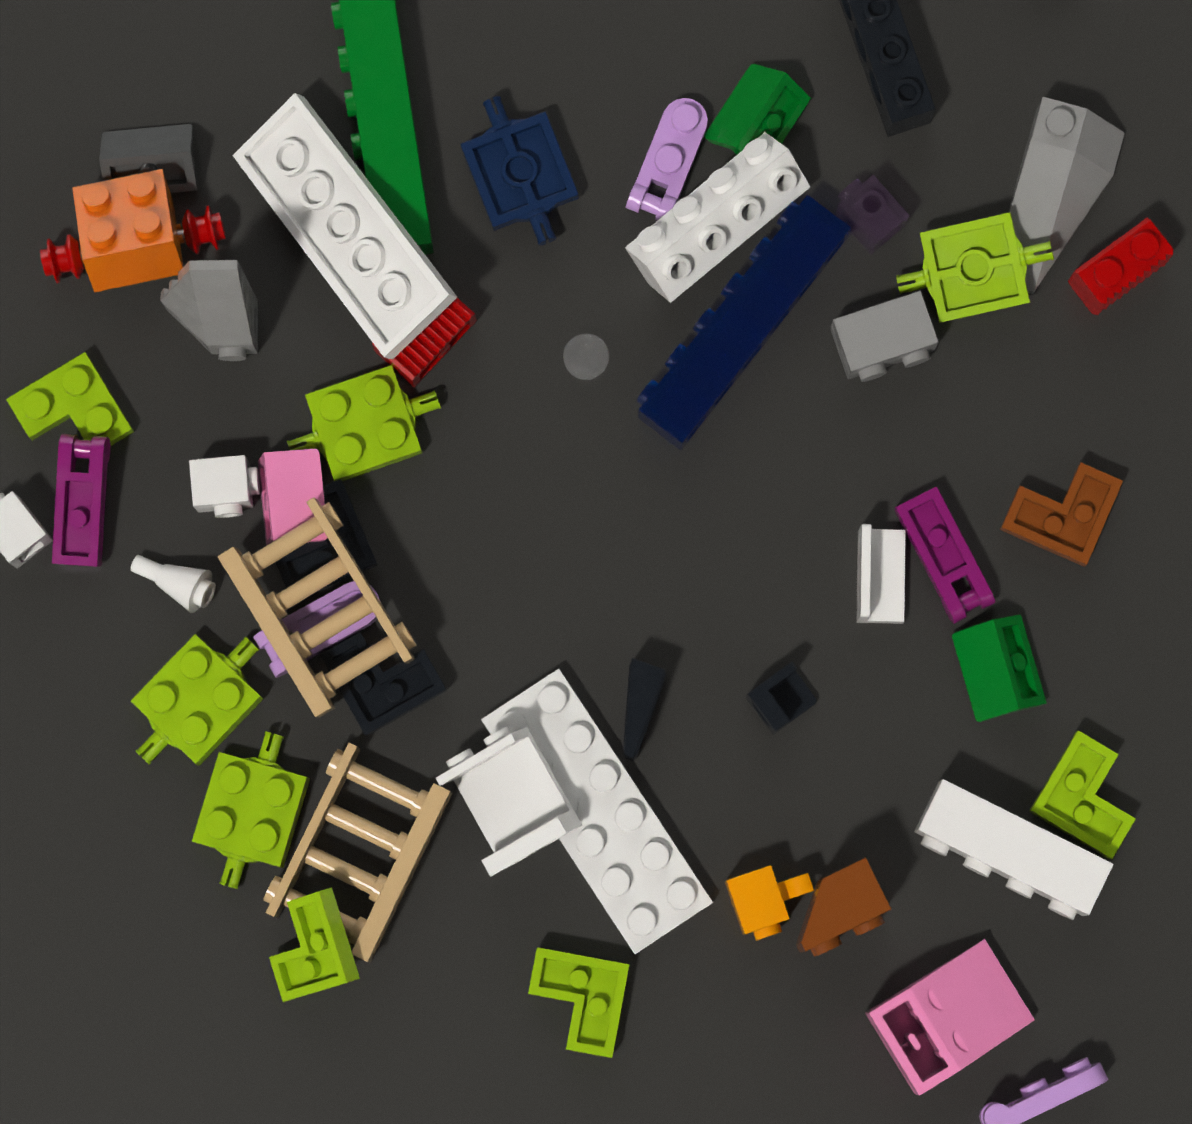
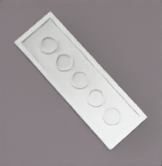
[232,93,457,360]
[481,669,713,954]

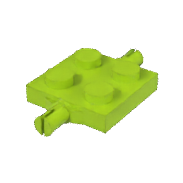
[896,212,1054,323]
[287,365,441,481]
[131,634,263,766]
[192,731,310,889]

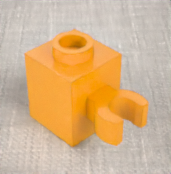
[725,865,814,941]

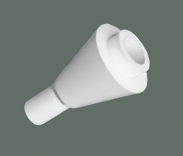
[131,555,216,613]

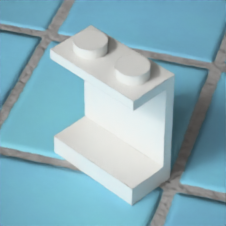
[436,726,582,877]

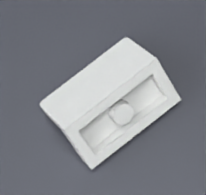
[856,524,906,624]

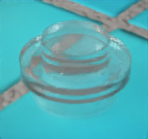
[563,334,609,380]

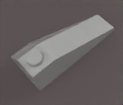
[1008,97,1125,294]
[160,260,258,361]

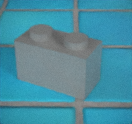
[830,291,939,382]

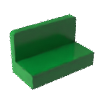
[704,64,811,155]
[952,614,1047,722]

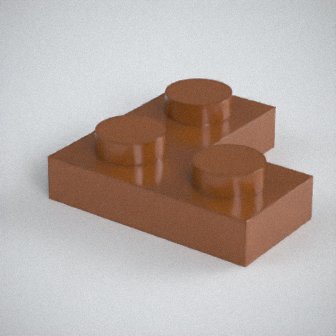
[1000,462,1123,567]

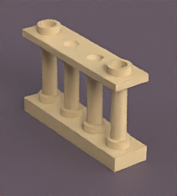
[217,497,417,718]
[263,743,452,963]

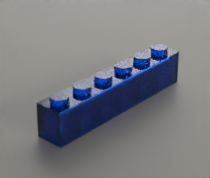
[636,195,851,451]

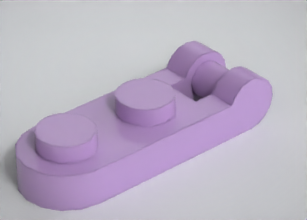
[626,98,708,220]
[253,581,381,678]
[979,1057,1108,1124]

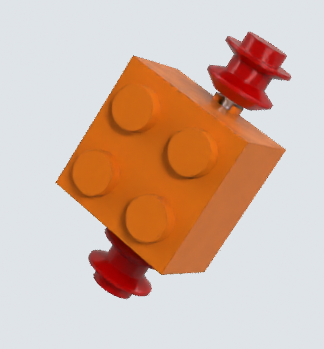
[40,169,226,293]

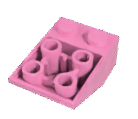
[865,939,1035,1096]

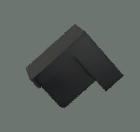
[746,661,817,735]

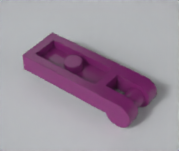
[52,434,111,567]
[894,486,995,624]

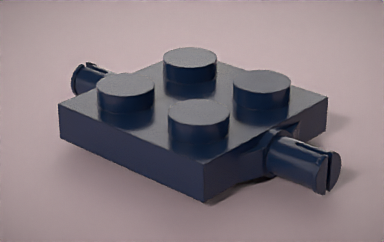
[460,96,579,246]

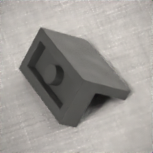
[99,124,198,193]

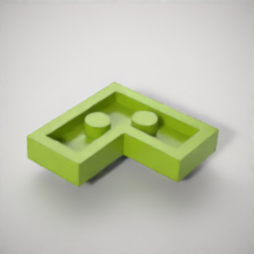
[6,352,134,446]
[1029,730,1136,860]
[269,887,360,1002]
[528,947,630,1058]

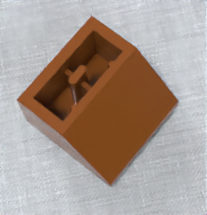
[796,858,891,957]

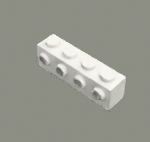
[625,132,810,303]
[914,779,1114,920]

